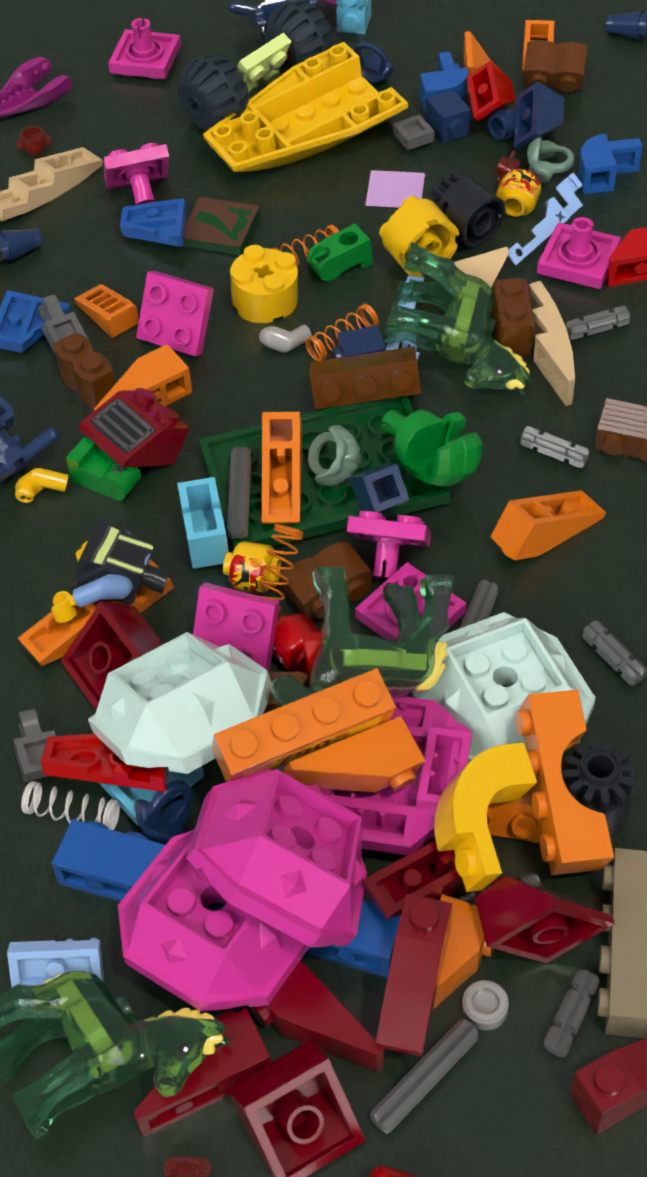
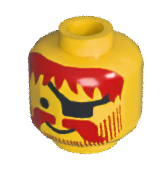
[496,169,541,217]
[223,541,282,594]

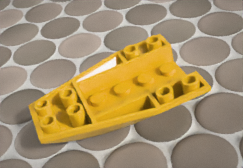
[203,42,408,172]

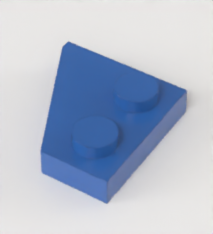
[120,198,188,247]
[0,290,70,353]

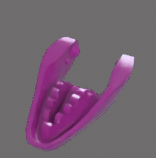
[0,57,72,119]

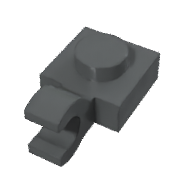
[38,294,89,355]
[13,709,56,782]

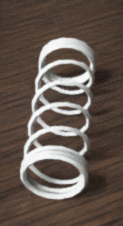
[21,781,120,830]

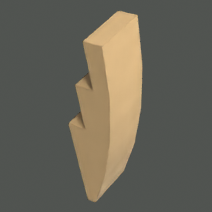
[0,147,103,221]
[528,280,575,406]

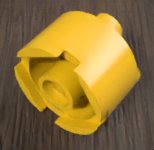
[379,196,459,277]
[230,245,298,323]

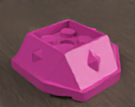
[319,695,472,855]
[186,769,367,947]
[117,829,309,1011]

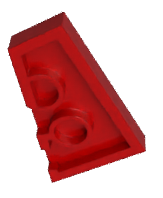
[41,734,169,792]

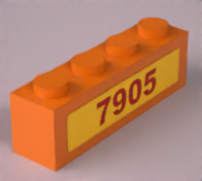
[212,668,396,782]

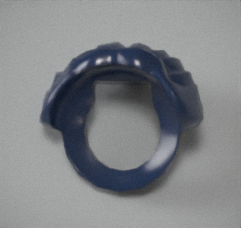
[354,42,394,84]
[134,780,193,844]

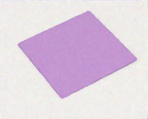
[365,170,425,208]

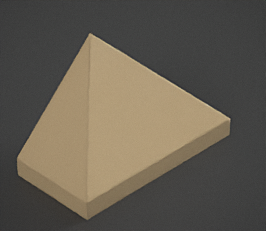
[437,247,509,291]

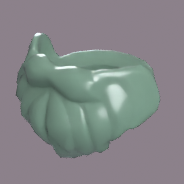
[527,136,574,183]
[308,425,362,486]

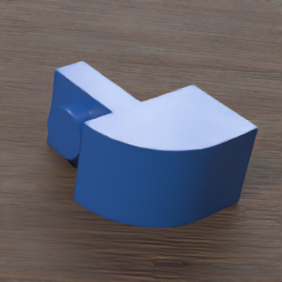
[420,52,468,117]
[578,134,642,194]

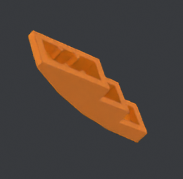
[18,559,175,666]

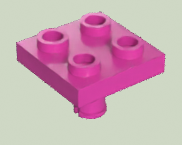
[108,18,181,79]
[104,143,169,205]
[537,217,621,289]
[136,270,214,356]
[347,511,431,579]
[355,562,466,656]
[193,582,280,672]

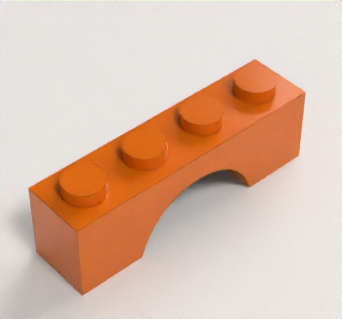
[515,690,614,875]

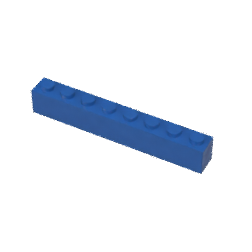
[51,819,401,978]

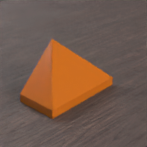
[464,31,490,92]

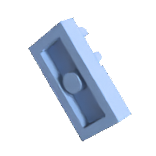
[7,938,104,991]

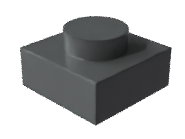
[393,114,435,151]

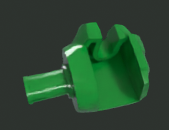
[381,410,483,487]

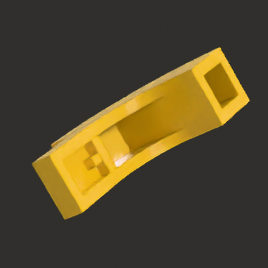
[434,743,537,892]

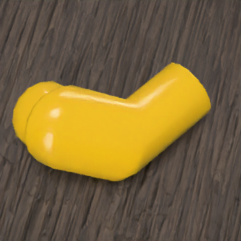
[15,468,69,503]

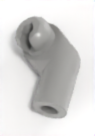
[259,325,312,353]

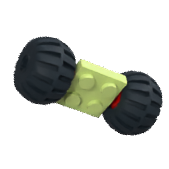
[177,0,334,131]

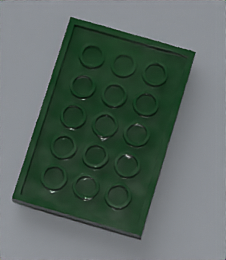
[199,396,451,551]

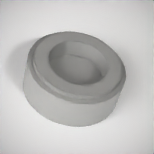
[462,980,509,1030]

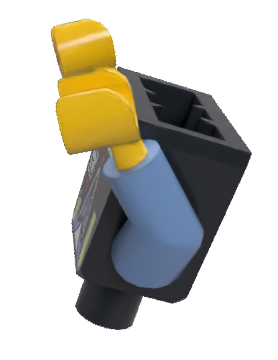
[51,520,170,623]

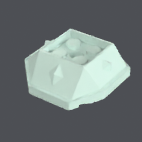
[412,612,595,763]
[88,632,272,774]

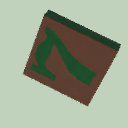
[182,197,260,256]

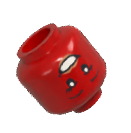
[272,613,321,672]

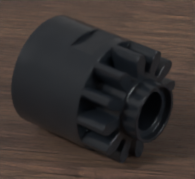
[428,170,505,248]
[561,738,638,838]

